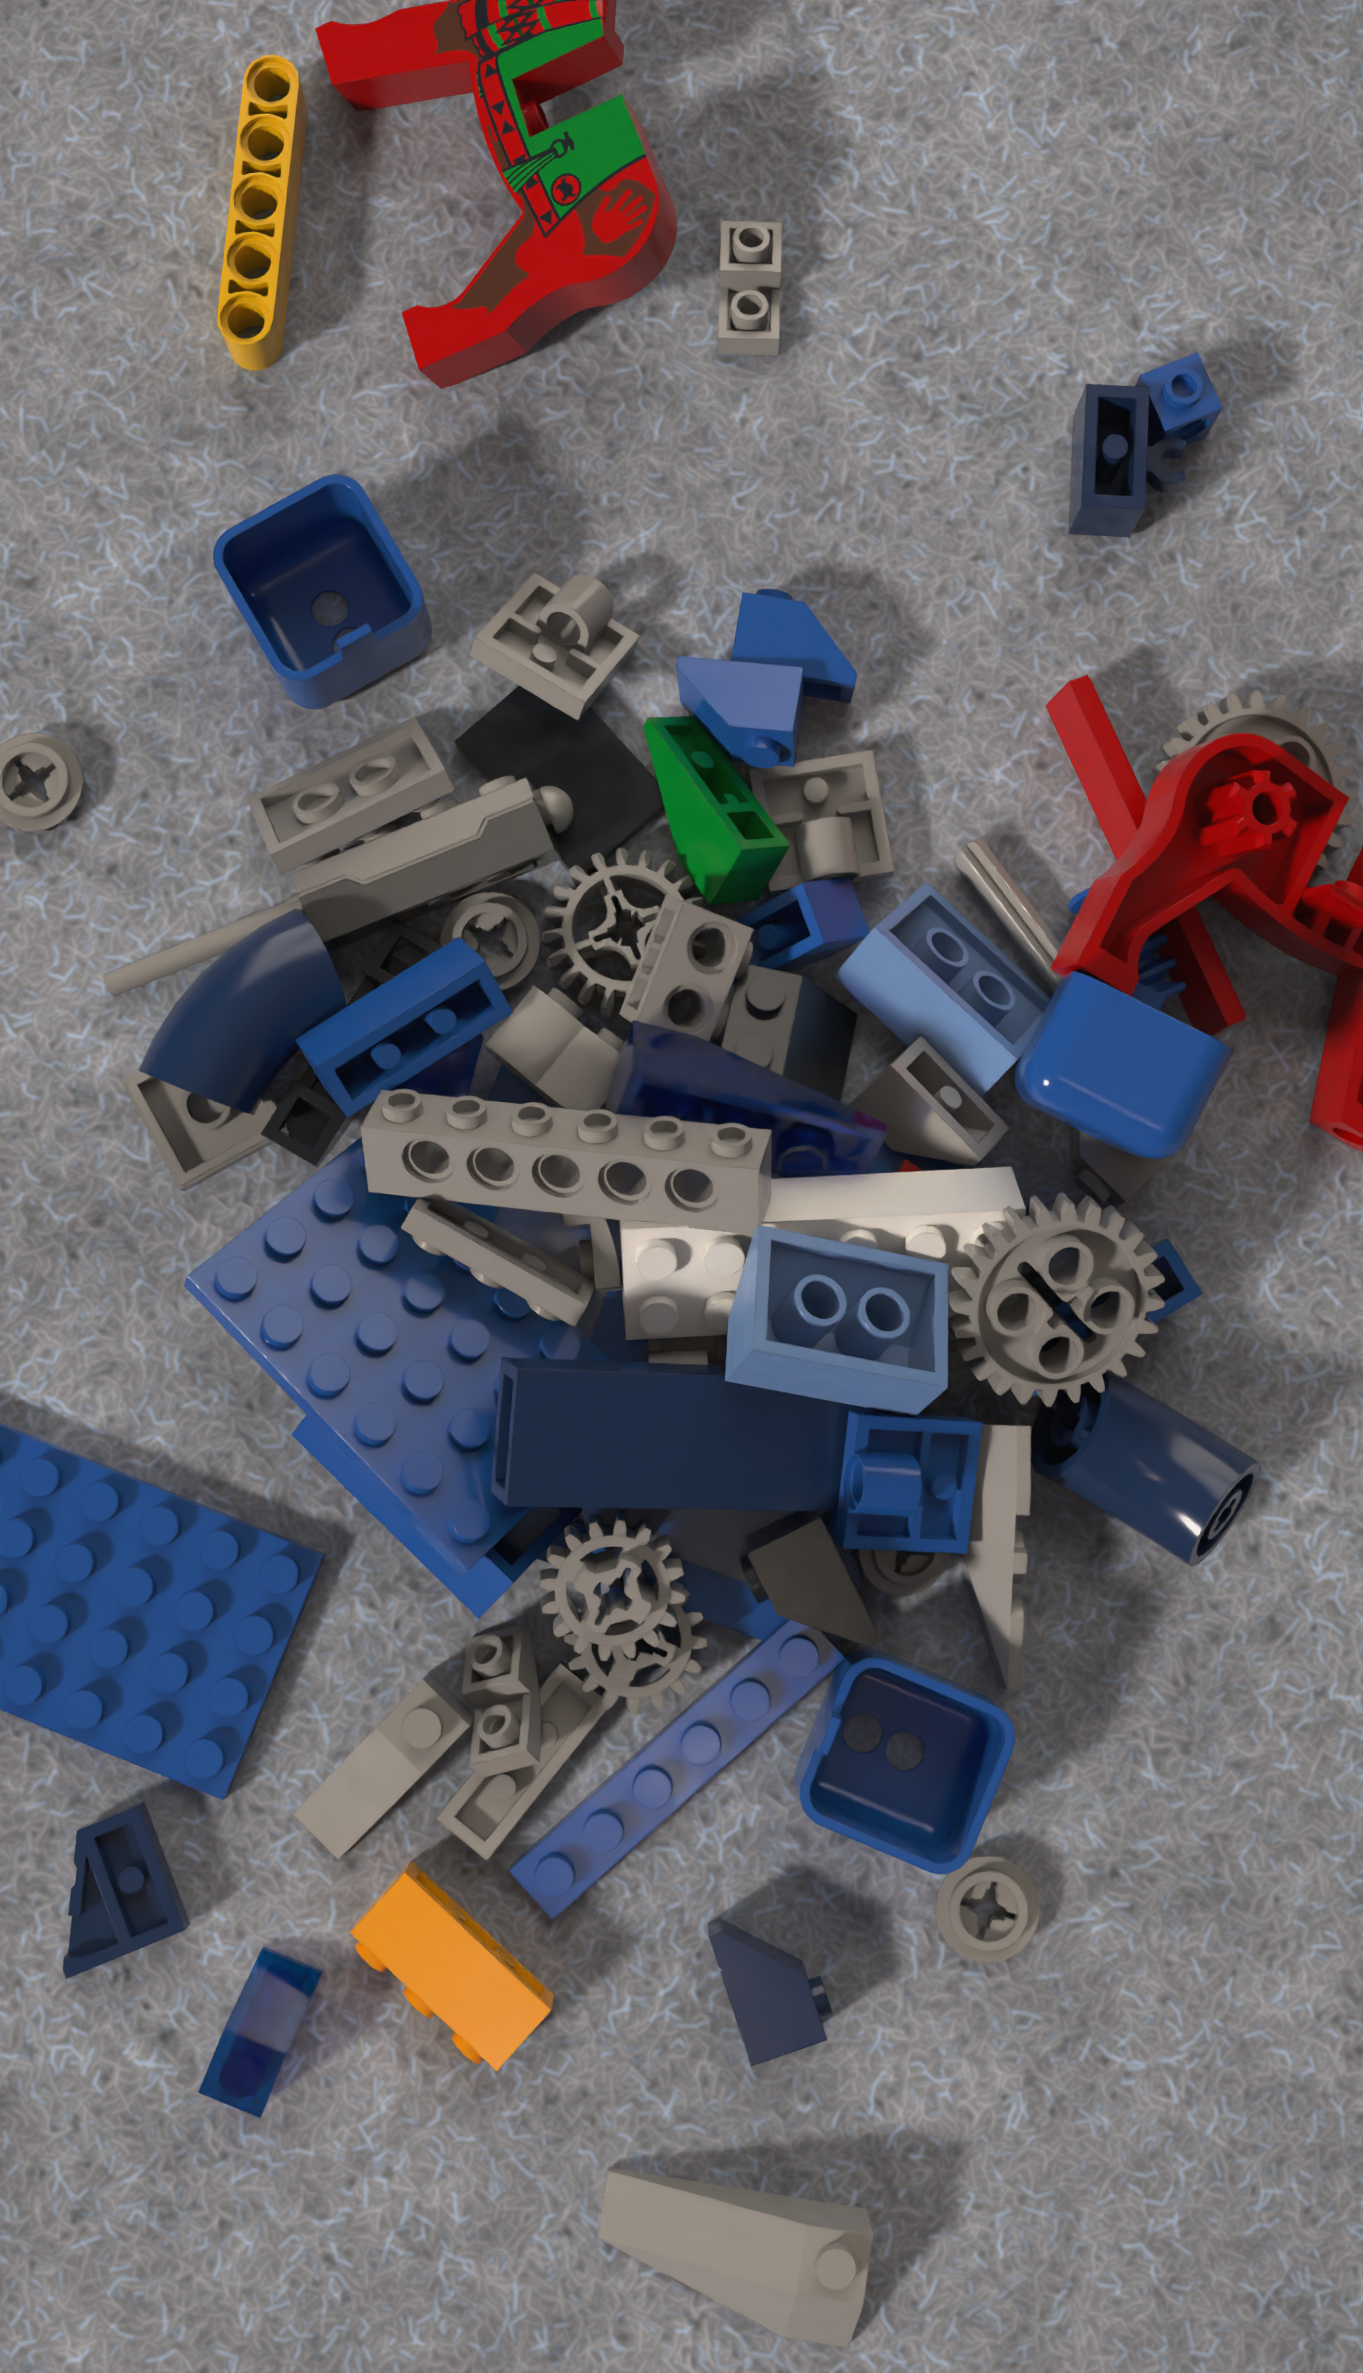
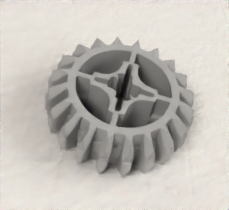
[541,848,712,1018]

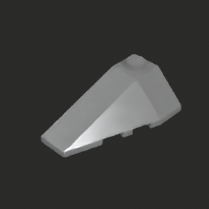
[957,1424,1031,1690]
[598,2167,874,2348]

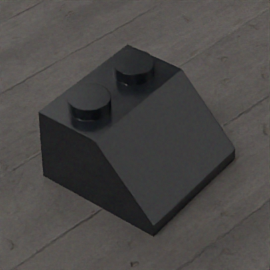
[709,964,858,1133]
[740,1511,882,1647]

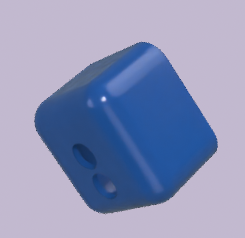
[213,474,432,710]
[1015,971,1234,1159]
[794,1647,1015,1874]

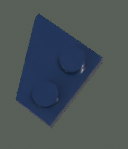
[63,1801,190,1979]

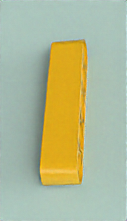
[217,55,308,371]

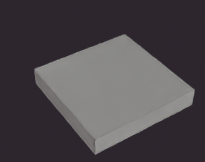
[121,1071,280,1192]

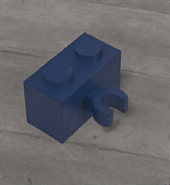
[1068,384,1187,538]

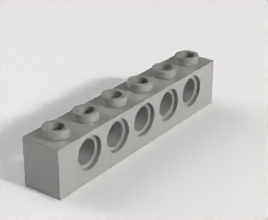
[360,1089,772,1235]

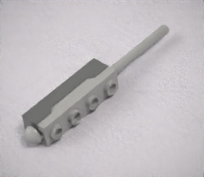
[104,776,574,997]

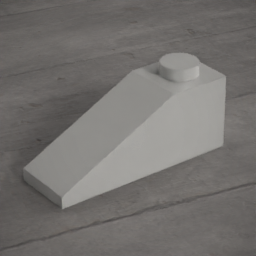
[293,1671,474,1860]

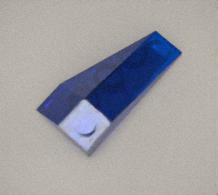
[605,1020,888,1178]

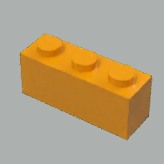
[350,1860,554,2072]

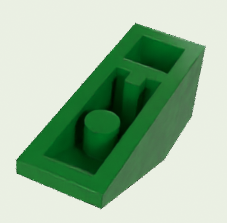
[643,716,791,905]

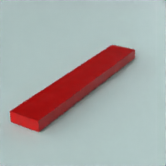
[1045,675,1246,1037]

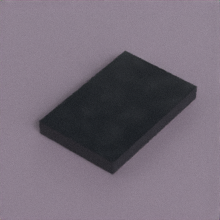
[455,686,665,876]

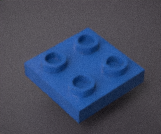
[834,1410,983,1554]

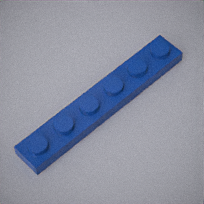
[509,1619,845,1920]

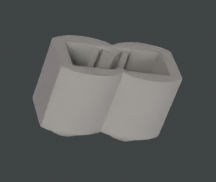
[485,986,634,1111]

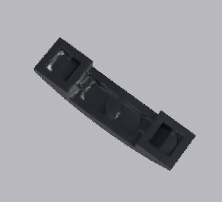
[261,919,443,1168]

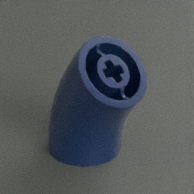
[138,909,347,1115]
[1031,1371,1261,1567]

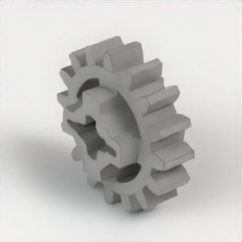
[539,1511,685,1661]
[564,1571,707,1714]

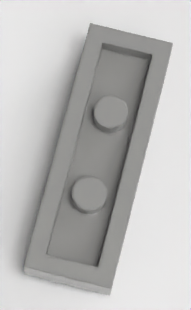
[401,1198,595,1327]
[436,1661,608,1860]

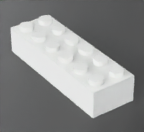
[620,1167,1026,1340]

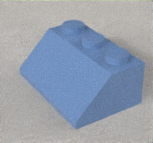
[833,882,1052,1098]
[725,1225,949,1417]

